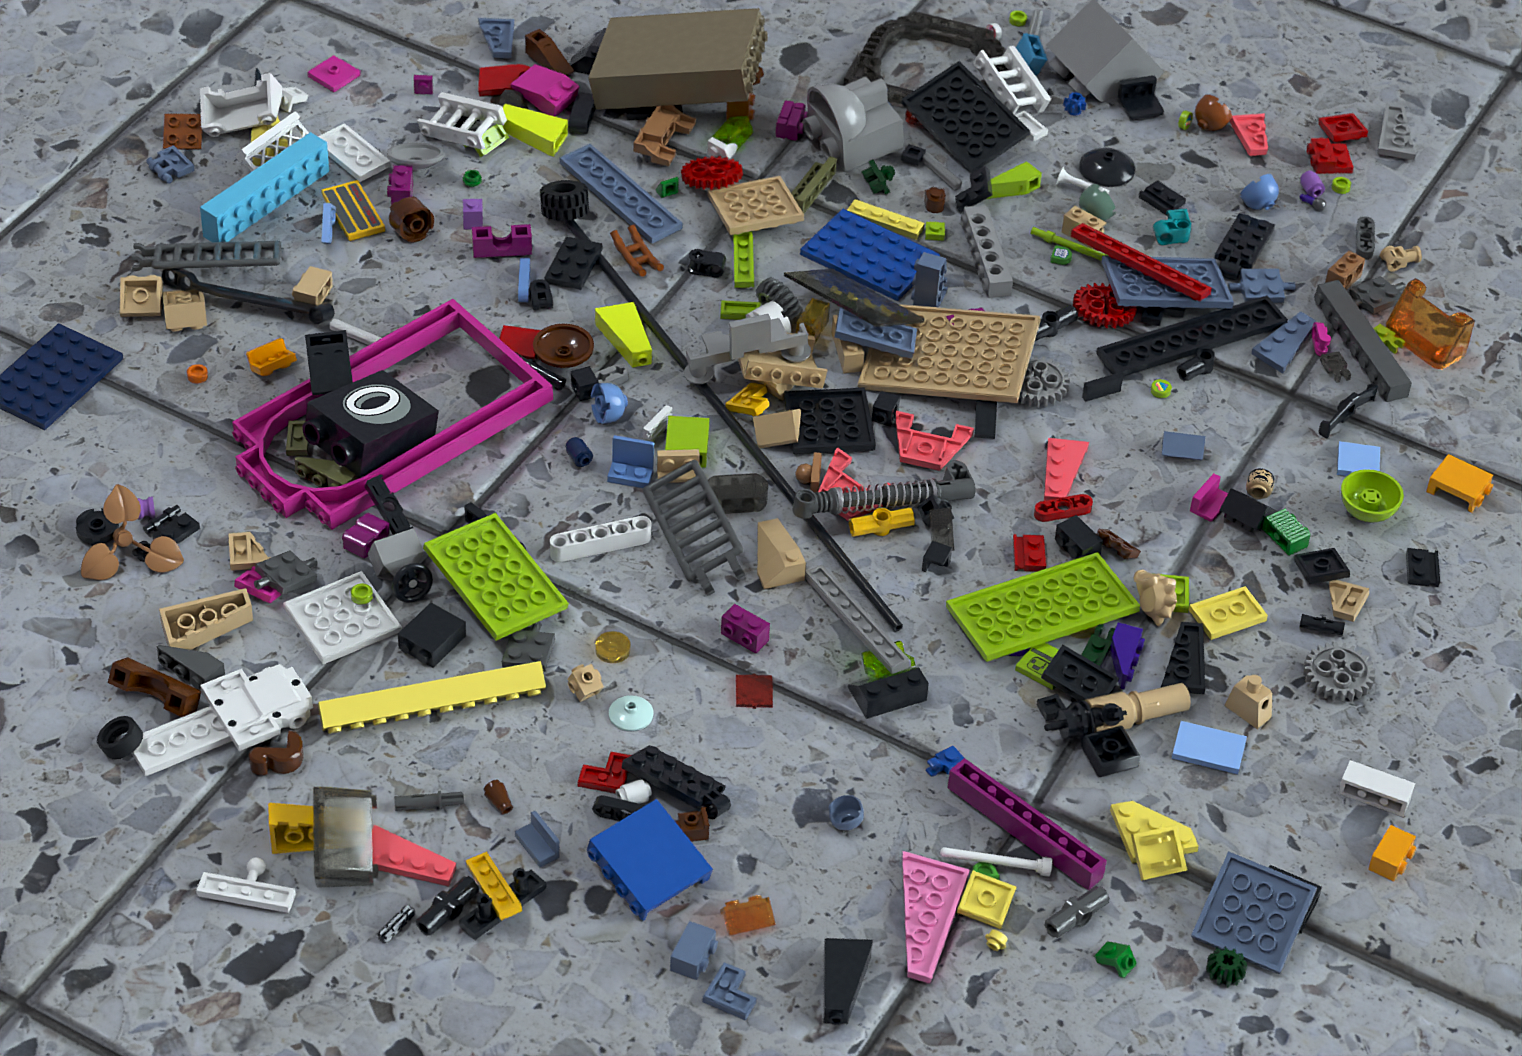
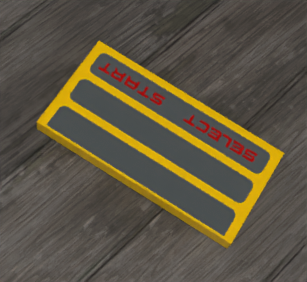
[321,180,385,241]

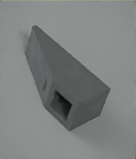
[157,645,225,690]

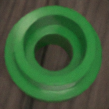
[463,170,482,187]

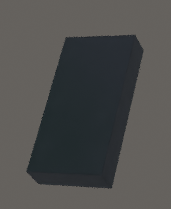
[1082,372,1123,402]

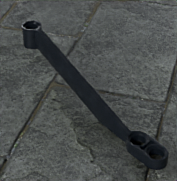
[161,268,335,325]

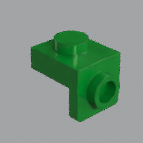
[1094,941,1137,978]

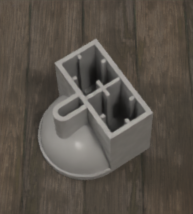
[803,77,904,172]

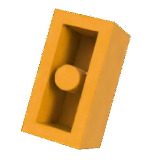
[1368,825,1417,881]

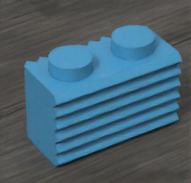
[1015,33,1048,76]

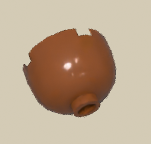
[1194,94,1232,131]

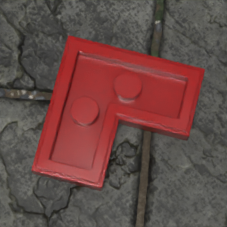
[578,751,631,794]

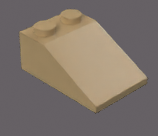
[163,289,207,331]

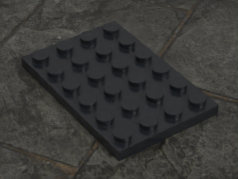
[901,61,1030,174]

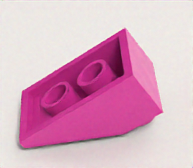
[510,64,580,117]

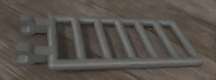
[131,241,282,271]
[643,460,745,596]

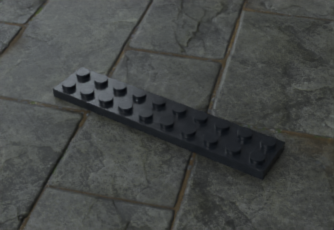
[1096,296,1288,377]

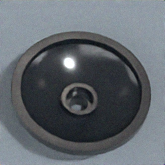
[1079,147,1136,187]

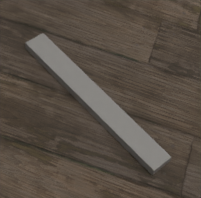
[805,565,911,674]

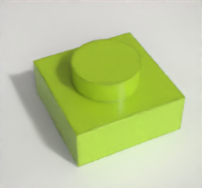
[925,221,945,241]

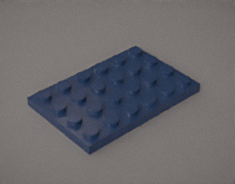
[0,323,124,430]

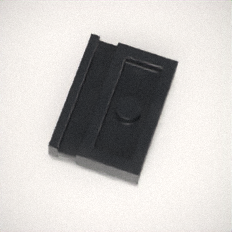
[1138,180,1186,216]
[1406,548,1440,587]

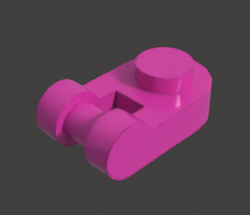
[1311,322,1331,356]

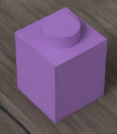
[463,198,483,229]

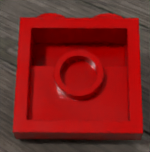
[1307,138,1354,174]

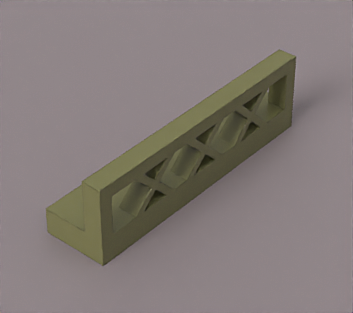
[791,156,837,214]

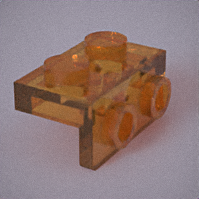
[720,895,776,936]

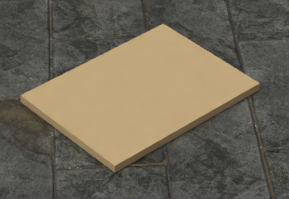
[858,303,1040,403]

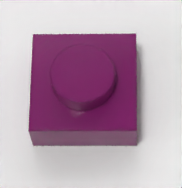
[413,75,433,95]

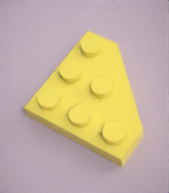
[1110,801,1199,863]

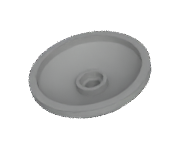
[387,143,444,172]

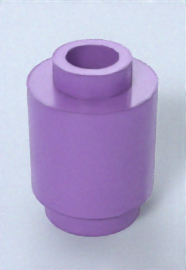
[1300,171,1325,198]

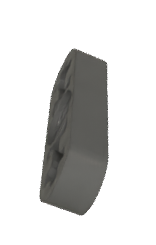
[1356,216,1375,260]

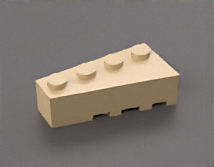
[159,588,253,650]

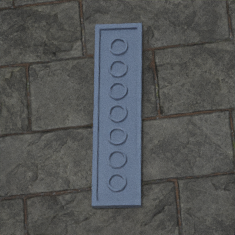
[560,144,683,244]

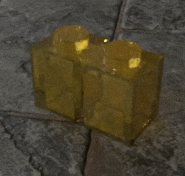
[796,298,830,345]

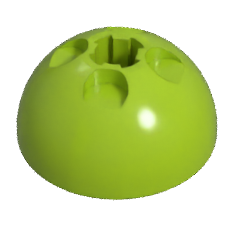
[1341,469,1404,523]

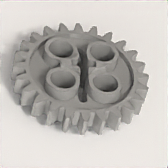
[1019,355,1070,407]
[1303,642,1376,702]

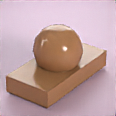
[795,452,822,493]

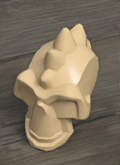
[1134,569,1177,626]

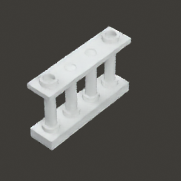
[973,45,1051,114]
[417,92,507,149]

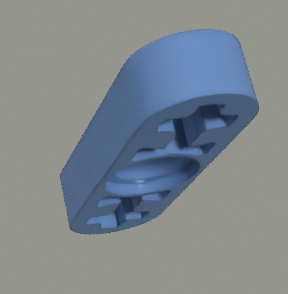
[518,258,530,302]

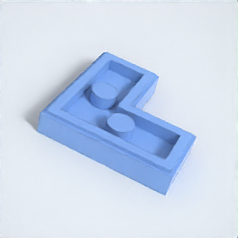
[321,203,336,244]

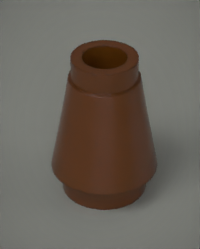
[483,780,513,815]

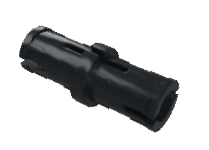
[1299,614,1345,636]

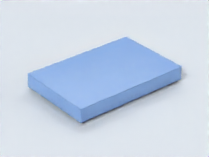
[1172,721,1247,774]

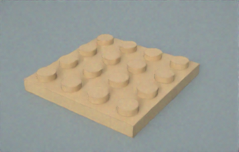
[708,176,804,235]

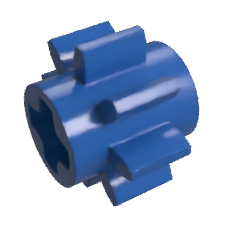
[1063,92,1087,116]

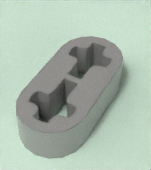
[594,364,628,386]

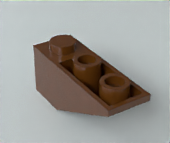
[525,29,574,76]

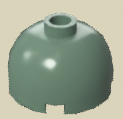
[1079,184,1116,221]

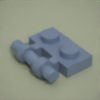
[146,145,195,184]

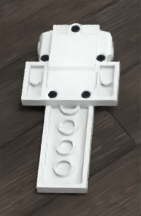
[132,664,313,776]

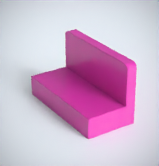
[1190,473,1228,522]

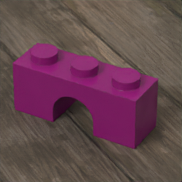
[472,224,532,258]

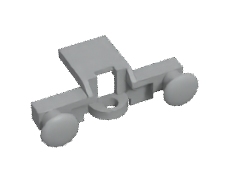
[684,313,811,384]

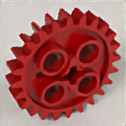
[681,156,743,190]
[1072,283,1137,328]

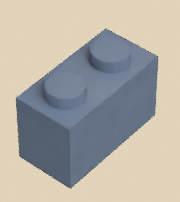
[670,921,718,980]

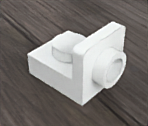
[279,87,308,112]

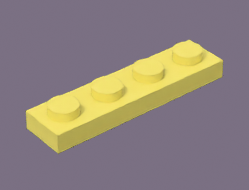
[847,199,925,240]

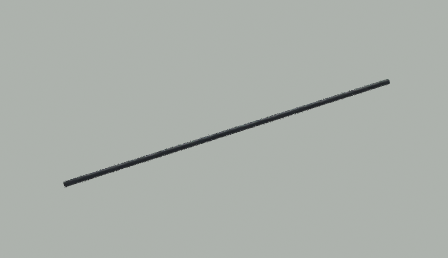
[563,220,903,632]

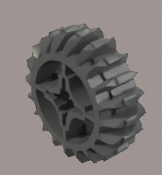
[756,277,803,326]

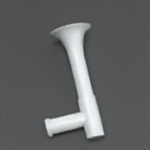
[1056,166,1110,195]

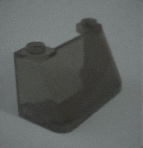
[313,787,378,888]

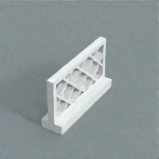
[235,111,309,172]

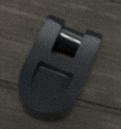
[530,279,553,310]

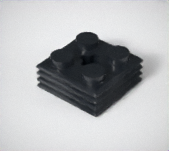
[1081,726,1141,777]

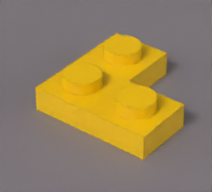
[725,382,770,416]

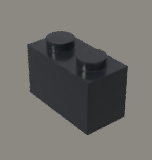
[1055,515,1103,559]

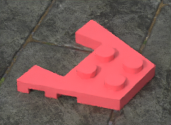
[895,411,974,471]
[818,448,891,521]

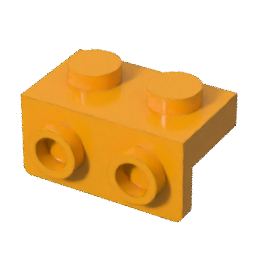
[246,338,297,376]

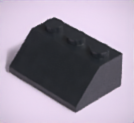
[848,667,929,719]

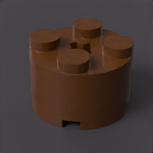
[389,196,434,242]

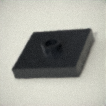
[1294,548,1350,585]

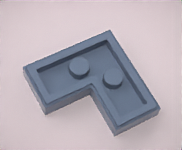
[702,962,757,1021]

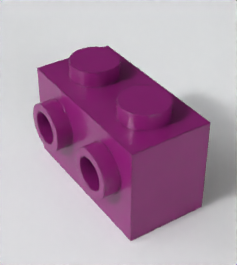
[387,165,413,205]
[721,603,770,654]

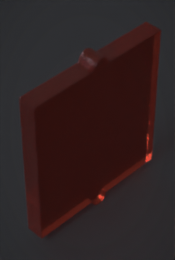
[736,673,773,709]

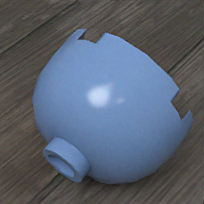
[1240,174,1279,210]
[591,383,628,424]

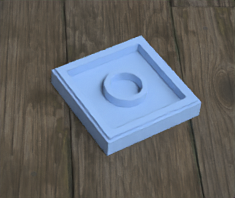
[1337,441,1380,476]

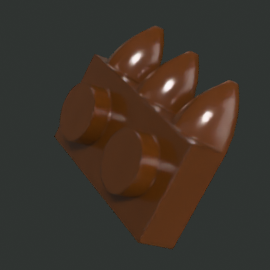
[1097,528,1141,560]

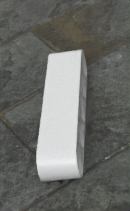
[550,516,651,562]

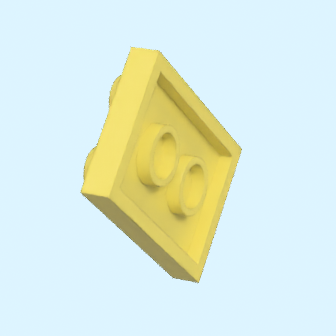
[1189,586,1268,640]

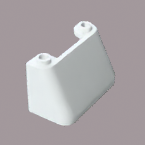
[200,73,282,137]

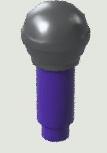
[1299,194,1326,211]

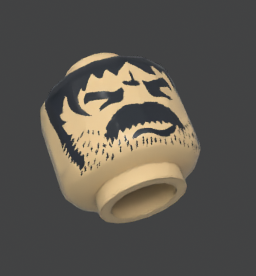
[1246,468,1275,499]

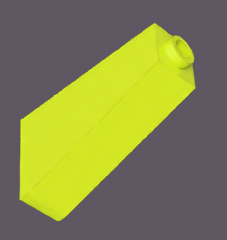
[502,104,568,157]
[595,302,652,368]

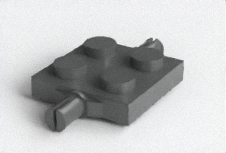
[1349,276,1406,314]
[254,550,318,595]
[501,622,555,672]

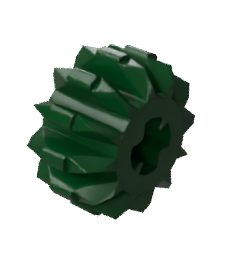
[1206,946,1247,988]

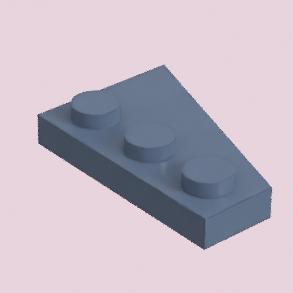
[478,18,515,59]

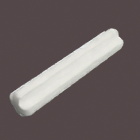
[329,319,381,345]

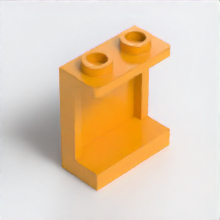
[1426,454,1493,512]

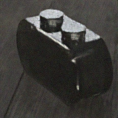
[705,473,768,514]

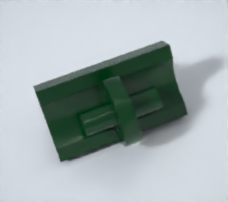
[861,159,895,195]

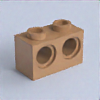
[1325,251,1365,290]

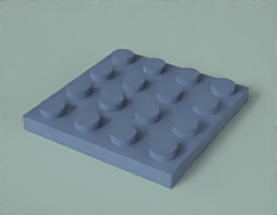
[1191,851,1317,975]

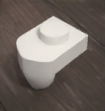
[707,137,738,160]

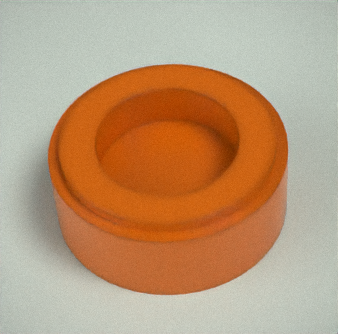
[187,364,208,383]

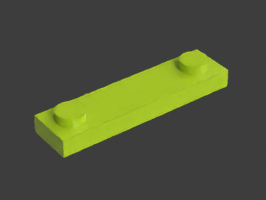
[733,231,754,288]

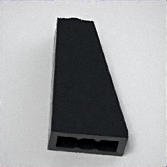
[823,938,873,1025]

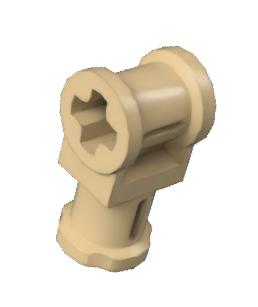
[1380,246,1422,271]

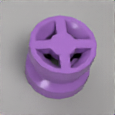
[137,496,155,519]

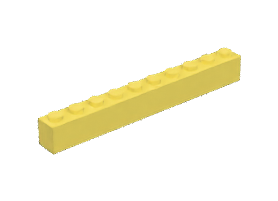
[318,661,546,734]

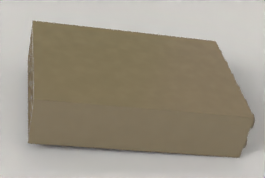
[588,8,768,110]

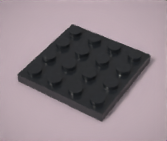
[784,387,876,454]

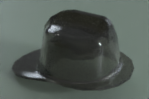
[490,89,528,109]

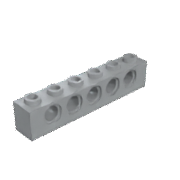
[960,205,1013,298]

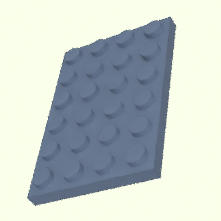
[1101,255,1234,309]

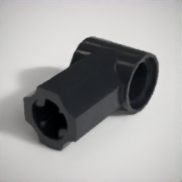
[1176,348,1215,381]

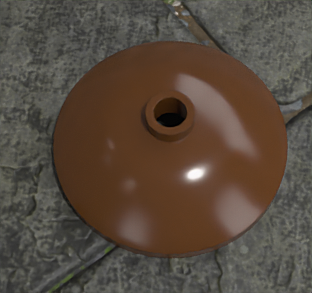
[533,324,594,368]

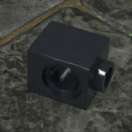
[571,366,599,401]
[871,391,900,427]

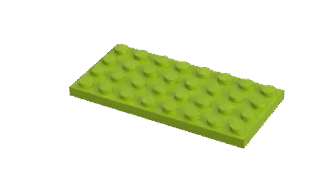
[946,552,1140,662]

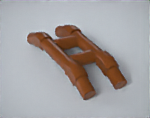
[610,225,664,277]

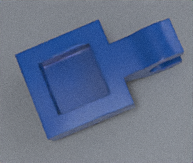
[926,746,965,777]

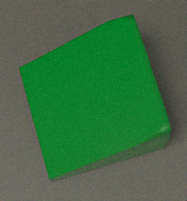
[656,177,679,198]

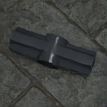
[1035,305,1078,341]
[416,876,479,936]

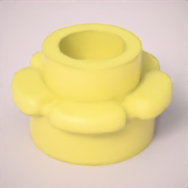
[985,929,1008,951]

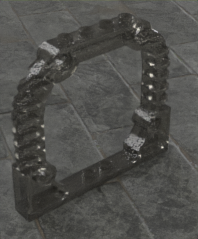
[844,12,1008,108]

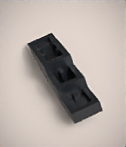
[974,400,997,439]

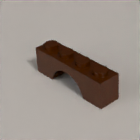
[108,657,202,717]

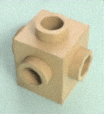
[567,664,604,702]

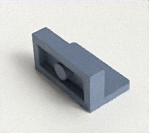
[1162,431,1205,461]
[515,810,560,868]

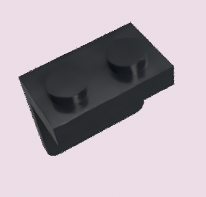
[1118,75,1164,120]

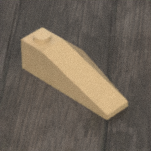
[757,518,806,589]

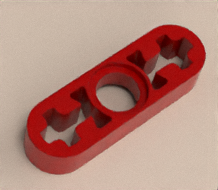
[1034,494,1093,522]

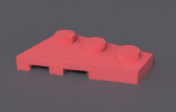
[1230,114,1268,156]

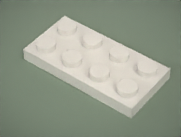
[318,123,391,182]

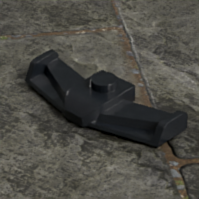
[1318,384,1378,439]

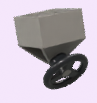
[368,528,433,603]

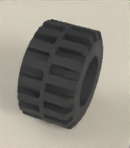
[540,180,589,221]

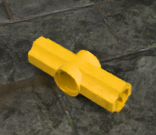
[848,508,915,536]

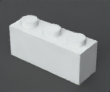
[1338,760,1415,817]

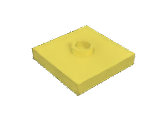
[956,870,1017,929]

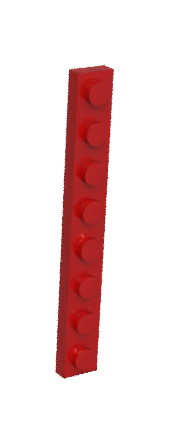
[1070,223,1212,302]

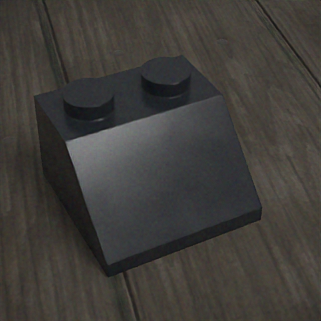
[1219,488,1277,532]

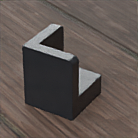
[922,540,952,572]

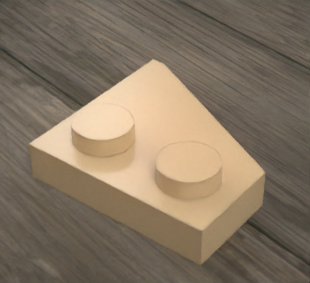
[229,532,271,571]
[1329,580,1369,622]

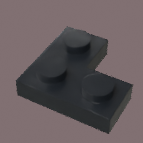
[955,166,993,213]
[1141,307,1186,326]

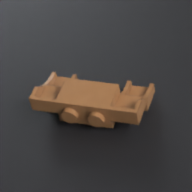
[633,105,696,166]

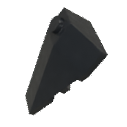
[569,28,607,75]

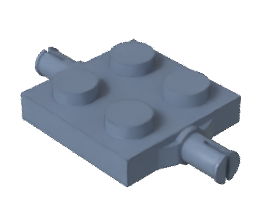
[1228,269,1295,303]

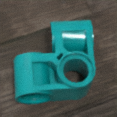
[1153,208,1191,245]

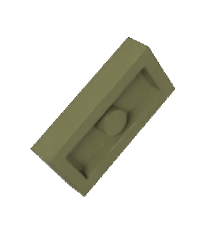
[286,421,309,456]

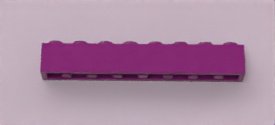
[947,758,1107,891]

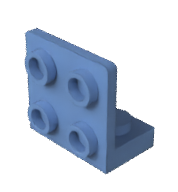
[607,435,654,488]

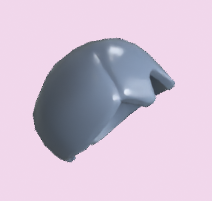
[829,795,864,831]

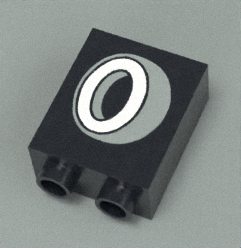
[302,370,439,478]

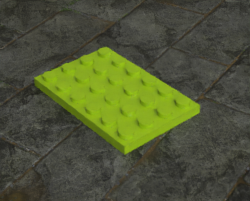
[423,513,569,641]

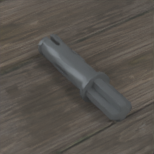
[394,791,464,811]

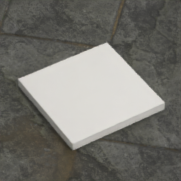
[283,571,402,664]

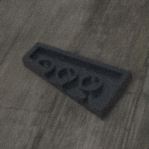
[1161,622,1205,694]

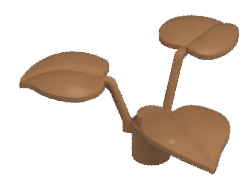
[81,484,184,580]

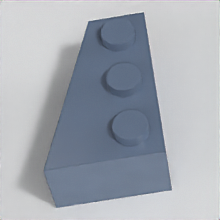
[911,252,948,308]

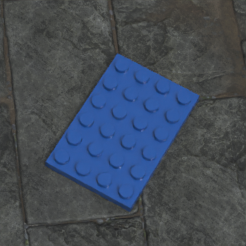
[800,209,940,302]

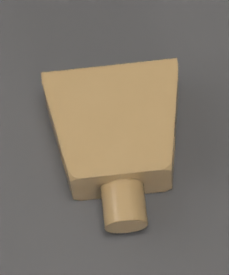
[1225,675,1272,729]

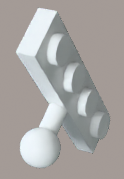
[196,857,296,913]

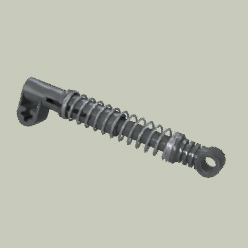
[792,460,976,519]

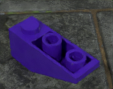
[1110,622,1145,690]

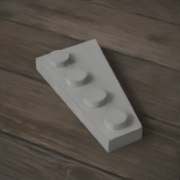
[1377,103,1416,160]

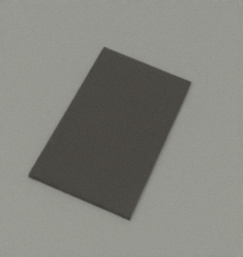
[784,269,925,327]

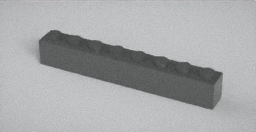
[1314,280,1412,402]

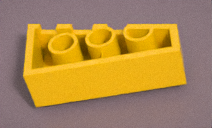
[268,803,366,854]

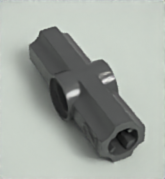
[1044,886,1110,938]

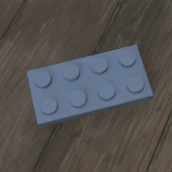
[834,307,917,359]

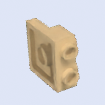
[120,275,163,317]

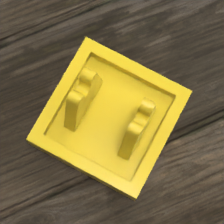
[1131,825,1187,880]

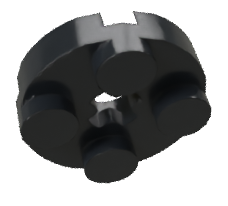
[75,508,119,546]

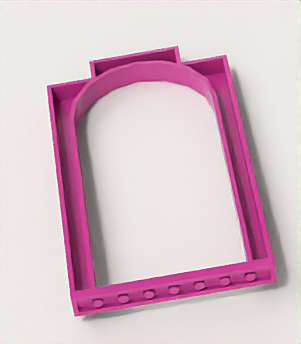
[232,299,553,530]

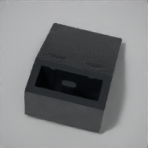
[305,330,353,395]

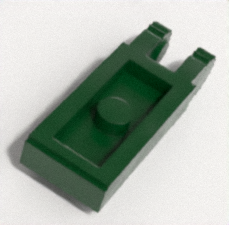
[1081,624,1115,667]

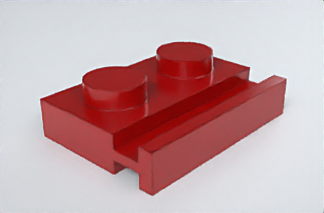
[1013,534,1046,572]

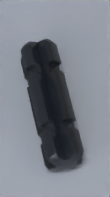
[377,905,415,943]

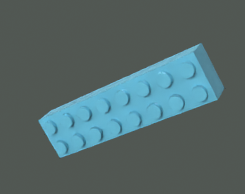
[200,132,329,242]

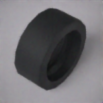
[97,716,143,760]

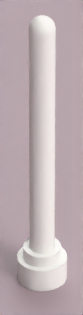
[940,847,1052,877]

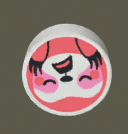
[986,23,1002,42]

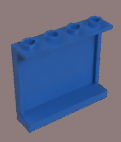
[587,799,713,921]

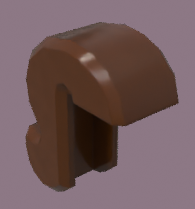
[249,730,304,775]

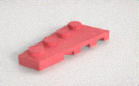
[1044,438,1089,501]
[359,825,456,887]

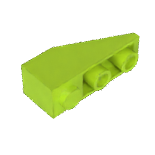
[987,161,1042,199]

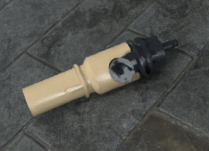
[1044,683,1191,739]

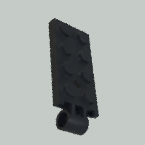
[1214,213,1275,280]
[621,745,731,819]

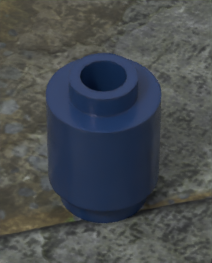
[565,437,593,467]

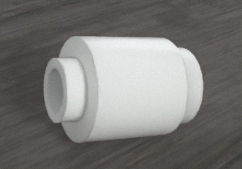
[616,779,652,804]

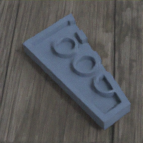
[1251,311,1316,374]

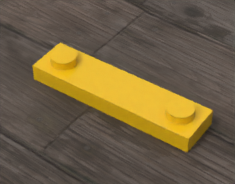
[465,851,523,920]

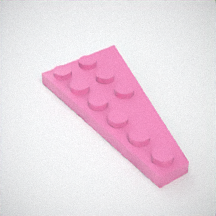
[902,851,970,983]

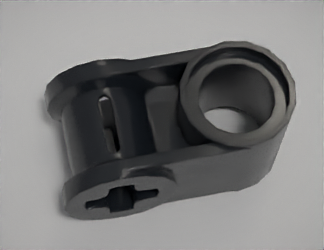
[688,249,726,278]

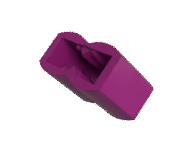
[342,513,390,558]

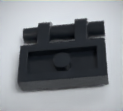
[143,505,200,544]

